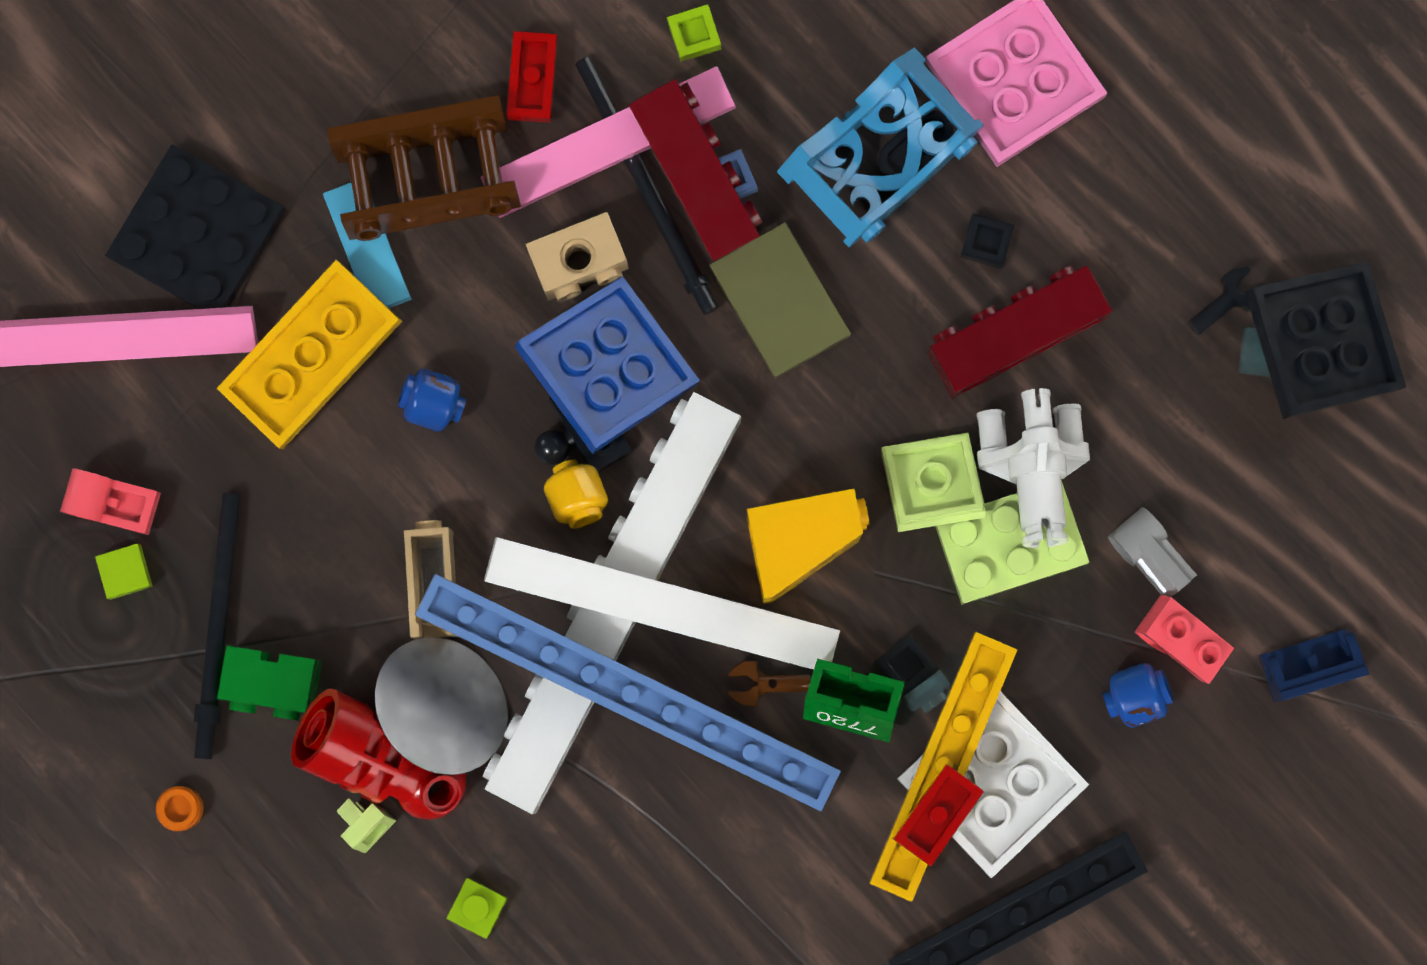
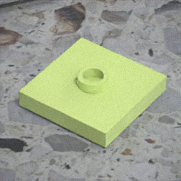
[881,432,986,532]

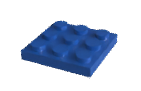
[515,276,700,454]

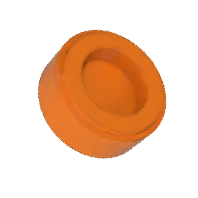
[156,786,204,831]

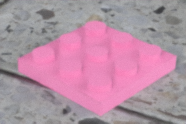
[925,0,1107,167]

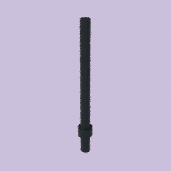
[193,493,241,760]

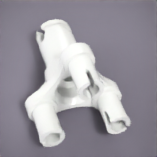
[976,388,1090,548]

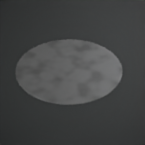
[375,637,508,775]

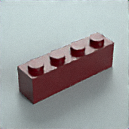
[628,78,763,262]
[928,265,1113,399]

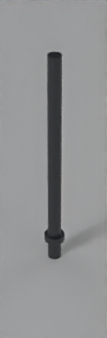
[575,57,719,315]

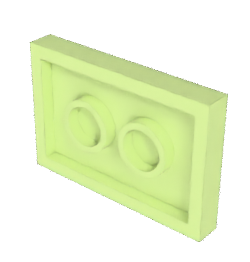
[935,480,1090,605]

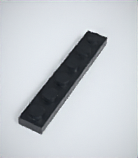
[887,831,1148,965]

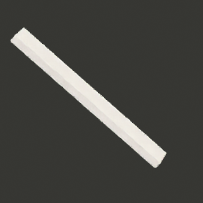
[484,537,840,670]

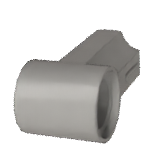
[1108,507,1197,597]

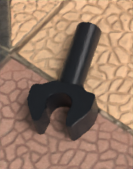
[1188,267,1263,335]

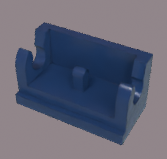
[1259,629,1369,702]

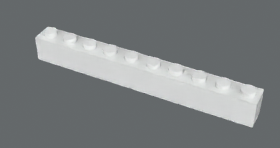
[483,392,741,814]

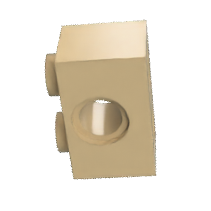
[525,212,629,302]

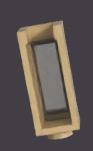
[404,520,459,640]

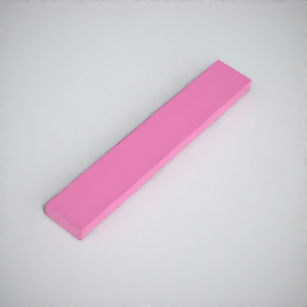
[480,66,736,218]
[0,306,259,367]

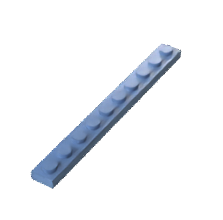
[414,574,841,811]

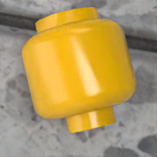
[544,460,608,529]

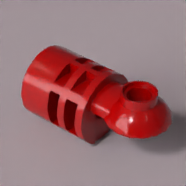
[291,688,467,820]

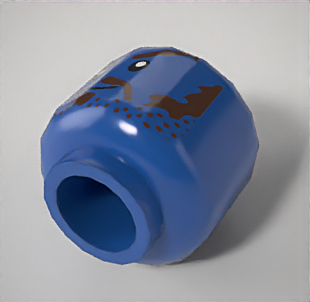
[397,368,466,432]
[1103,663,1174,728]

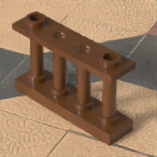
[327,95,521,241]

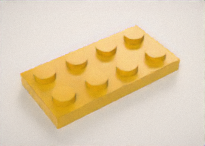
[217,260,402,449]

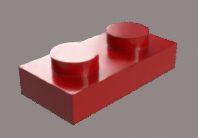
[506,31,558,123]
[892,764,984,866]

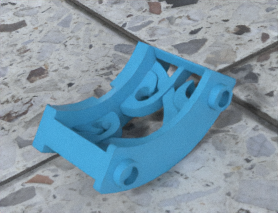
[777,47,984,247]

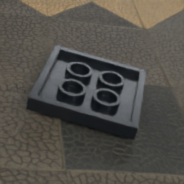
[105,144,286,309]
[1245,262,1406,419]

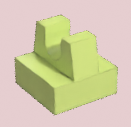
[337,798,396,853]

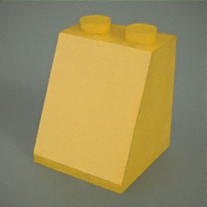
[747,489,869,605]

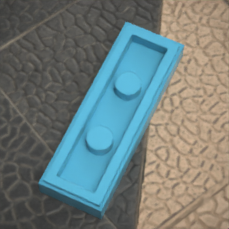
[323,183,412,308]

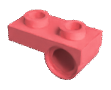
[60,468,161,535]
[1135,595,1234,684]

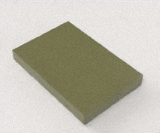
[709,222,851,379]

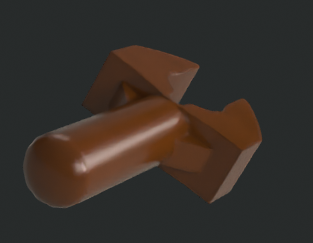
[727,661,812,707]

